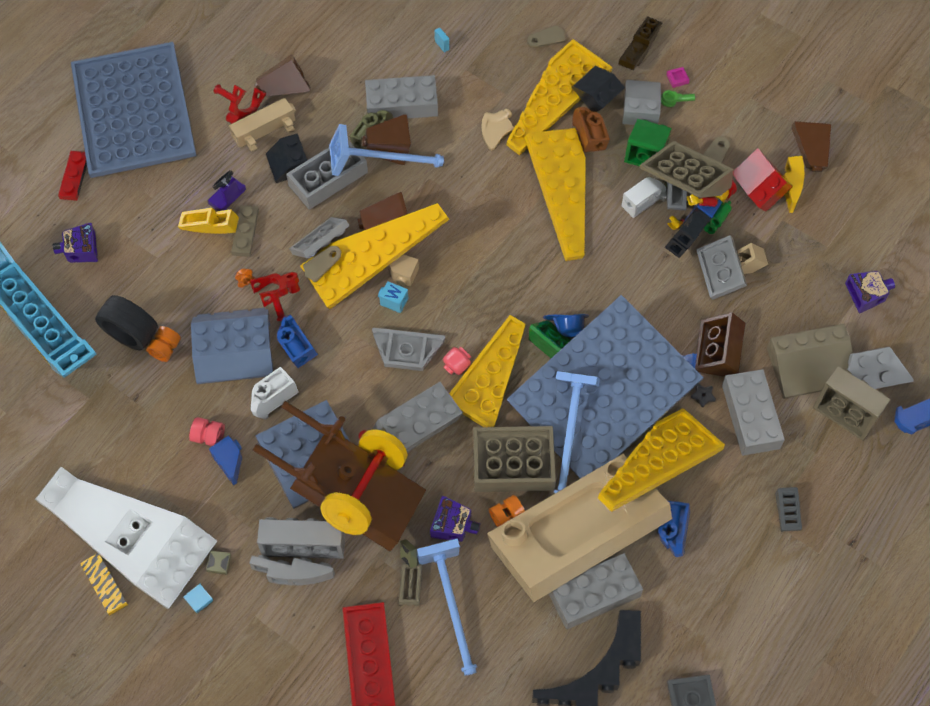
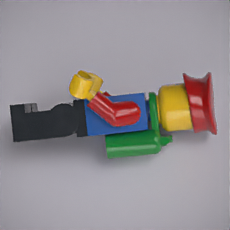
[664,180,737,258]

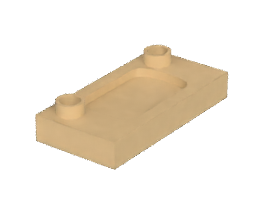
[487,454,672,602]

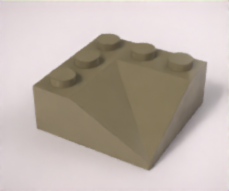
[813,366,891,441]

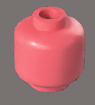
[443,346,471,375]

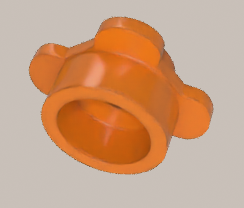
[235,268,254,288]

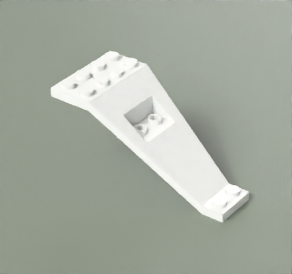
[35,467,217,609]

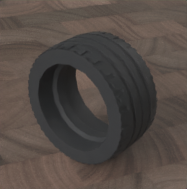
[95,295,158,350]

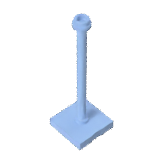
[329,124,444,176]
[554,371,600,493]
[417,539,477,676]

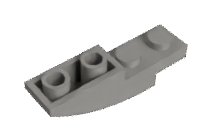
[249,555,335,585]

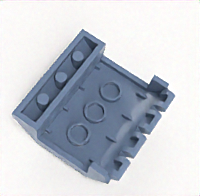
[191,308,273,384]

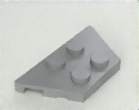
[372,328,445,371]
[847,347,913,389]

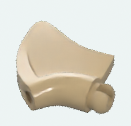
[481,109,514,151]

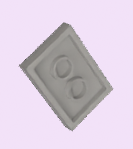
[289,217,350,258]
[696,235,747,300]

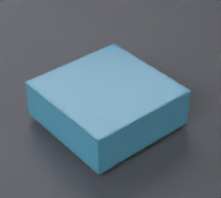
[434,27,449,52]
[184,584,214,613]

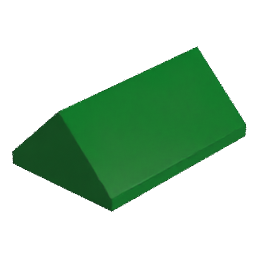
[528,320,572,358]

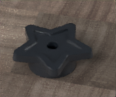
[691,384,716,407]

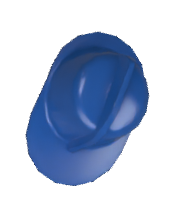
[543,314,589,337]

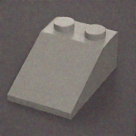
[622,80,661,125]

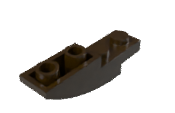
[618,16,663,71]

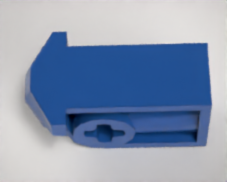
[277,314,318,368]
[895,399,930,435]
[658,501,690,557]

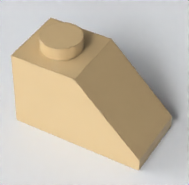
[737,243,768,274]
[387,254,419,287]

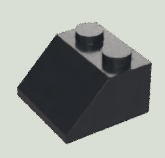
[572,65,625,112]
[265,133,307,183]

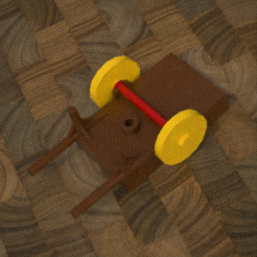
[252,401,426,552]

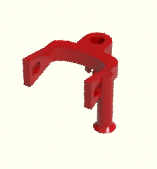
[214,84,266,124]
[249,272,300,321]

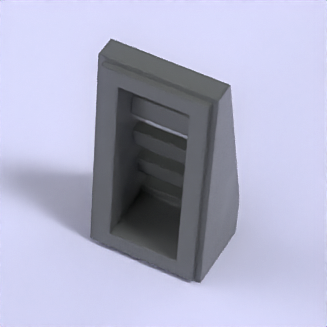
[775,487,802,532]

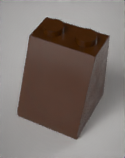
[357,192,408,231]

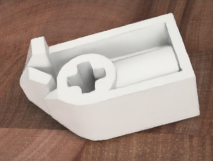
[622,177,667,218]
[251,366,299,420]

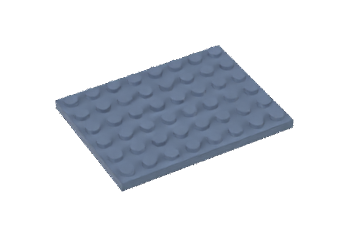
[71,42,197,178]
[507,295,703,479]

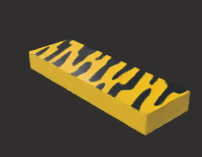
[80,553,128,616]

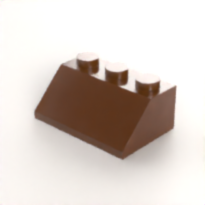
[695,313,745,377]

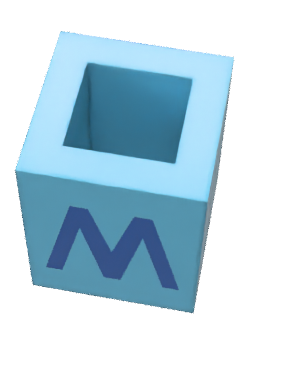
[378,281,409,313]

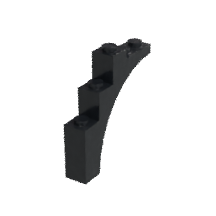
[532,610,641,706]

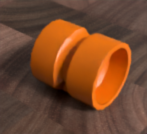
[146,326,181,362]
[489,495,525,527]

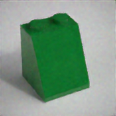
[624,119,672,167]

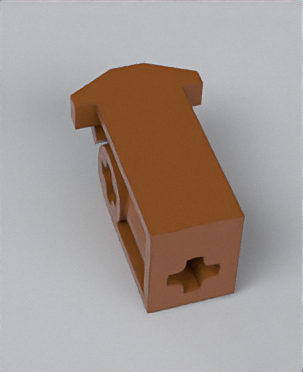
[572,107,610,152]

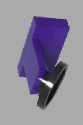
[208,170,246,211]

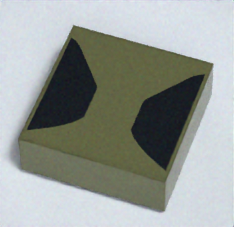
[400,539,417,568]
[206,550,231,575]

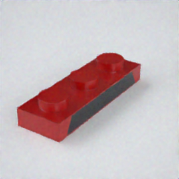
[58,151,87,201]

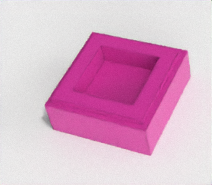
[666,67,690,88]

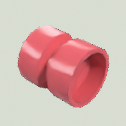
[189,417,225,447]

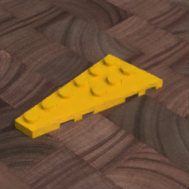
[449,315,526,427]

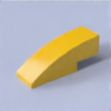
[784,156,804,213]
[178,208,239,234]

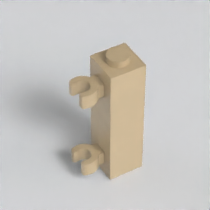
[229,98,296,152]

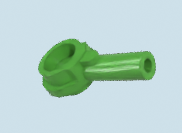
[661,90,695,107]

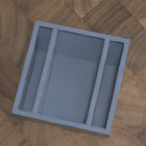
[255,400,350,509]

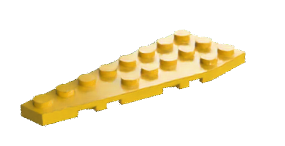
[507,39,612,155]
[524,128,586,261]
[300,203,450,309]
[598,408,725,512]

